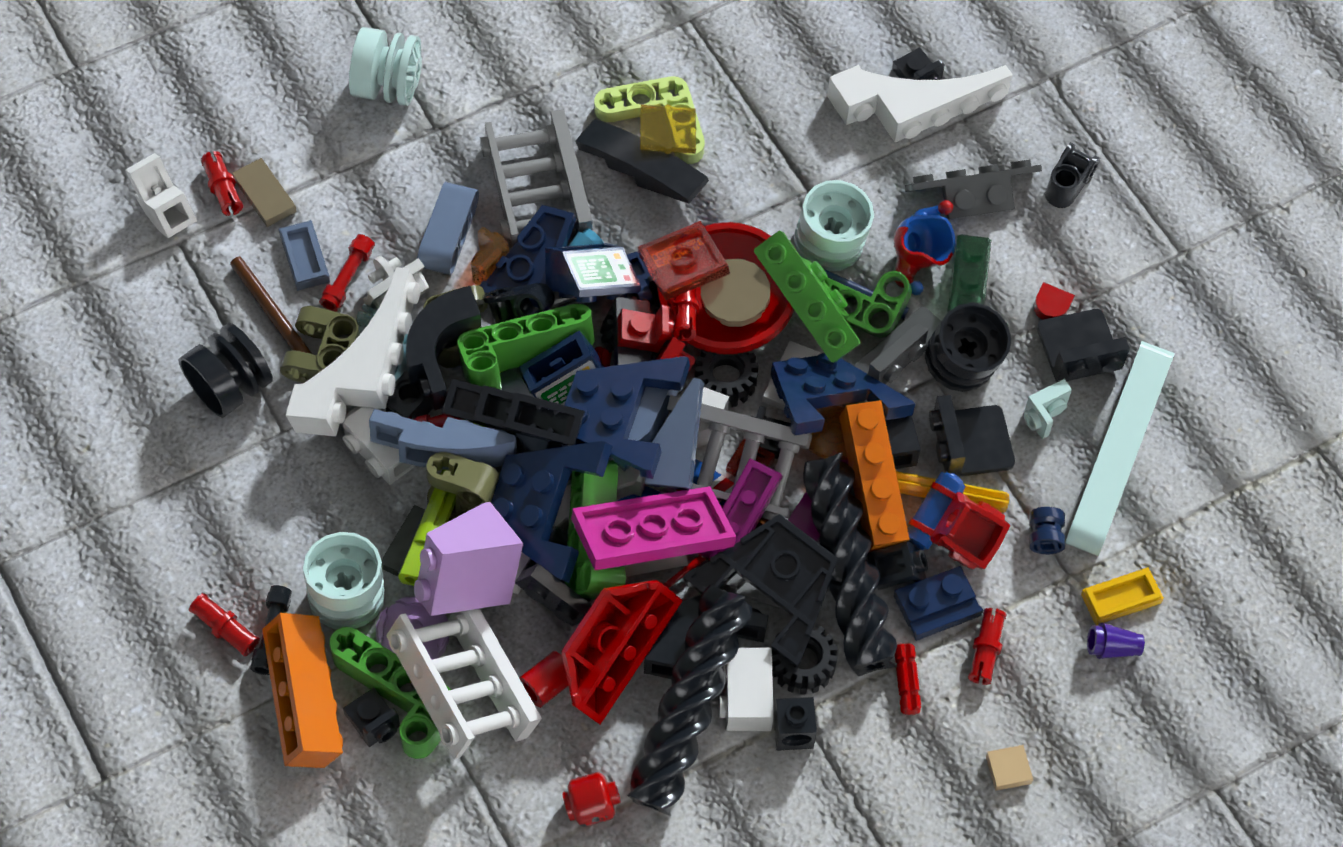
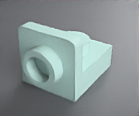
[1024,379,1072,439]

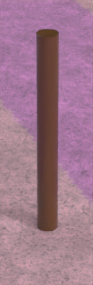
[230,256,312,354]

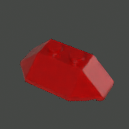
[561,580,683,725]

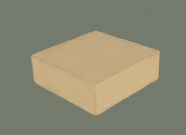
[986,745,1033,791]

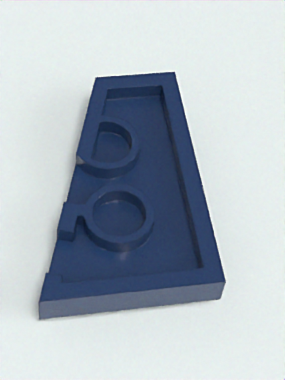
[479,205,577,308]

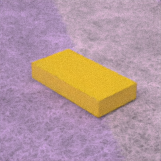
[1081,567,1164,625]

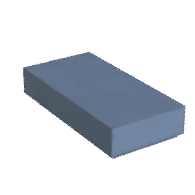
[279,220,330,291]

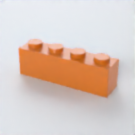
[839,400,910,552]
[262,613,343,768]

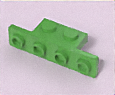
[754,231,861,362]

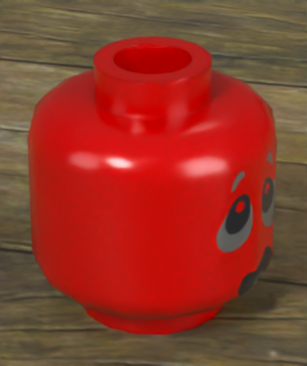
[562,772,621,827]

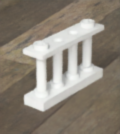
[386,609,542,759]

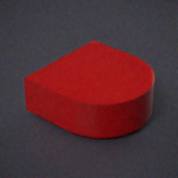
[1034,282,1075,320]

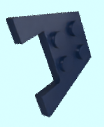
[770,353,915,436]
[564,356,690,479]
[491,441,613,583]

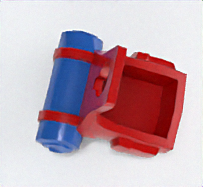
[907,472,1011,570]

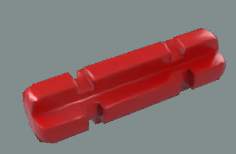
[895,643,921,715]

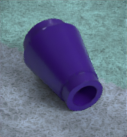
[1087,622,1145,659]

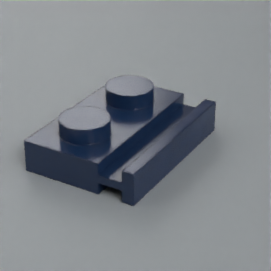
[893,566,983,641]

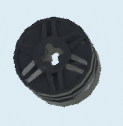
[925,302,1011,392]
[178,322,273,418]

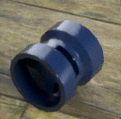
[1029,507,1065,555]

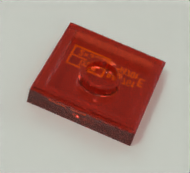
[637,221,730,300]

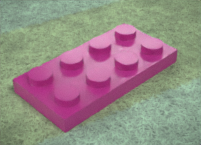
[571,486,736,570]

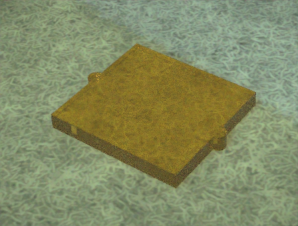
[640,104,696,154]

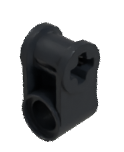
[1045,142,1101,208]
[483,283,555,325]

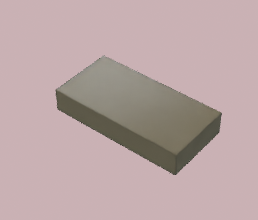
[232,158,297,227]

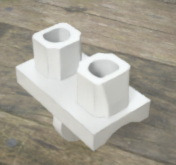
[363,256,429,309]

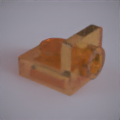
[471,227,509,285]

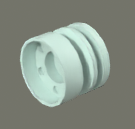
[349,27,422,106]
[794,180,874,271]
[303,532,385,629]

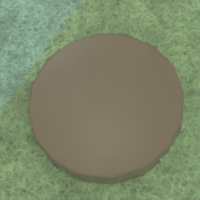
[701,259,770,327]

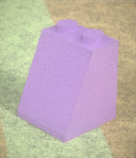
[414,502,523,616]

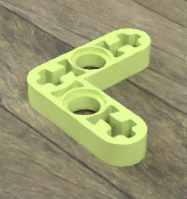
[594,76,705,164]

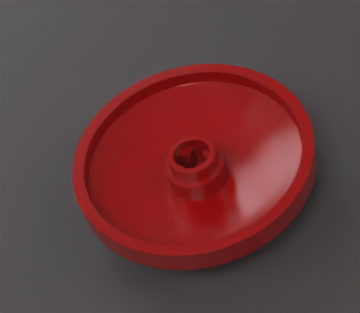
[658,222,794,354]

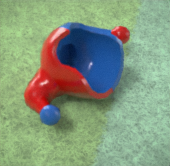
[893,200,956,295]

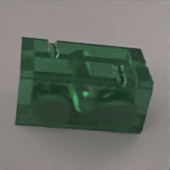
[947,234,992,312]

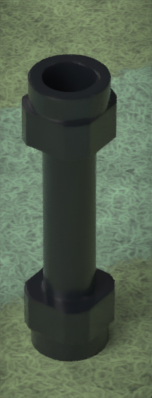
[250,585,292,675]

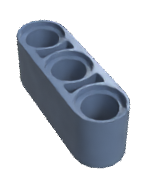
[417,182,479,275]

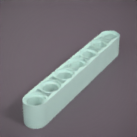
[1065,341,1175,556]

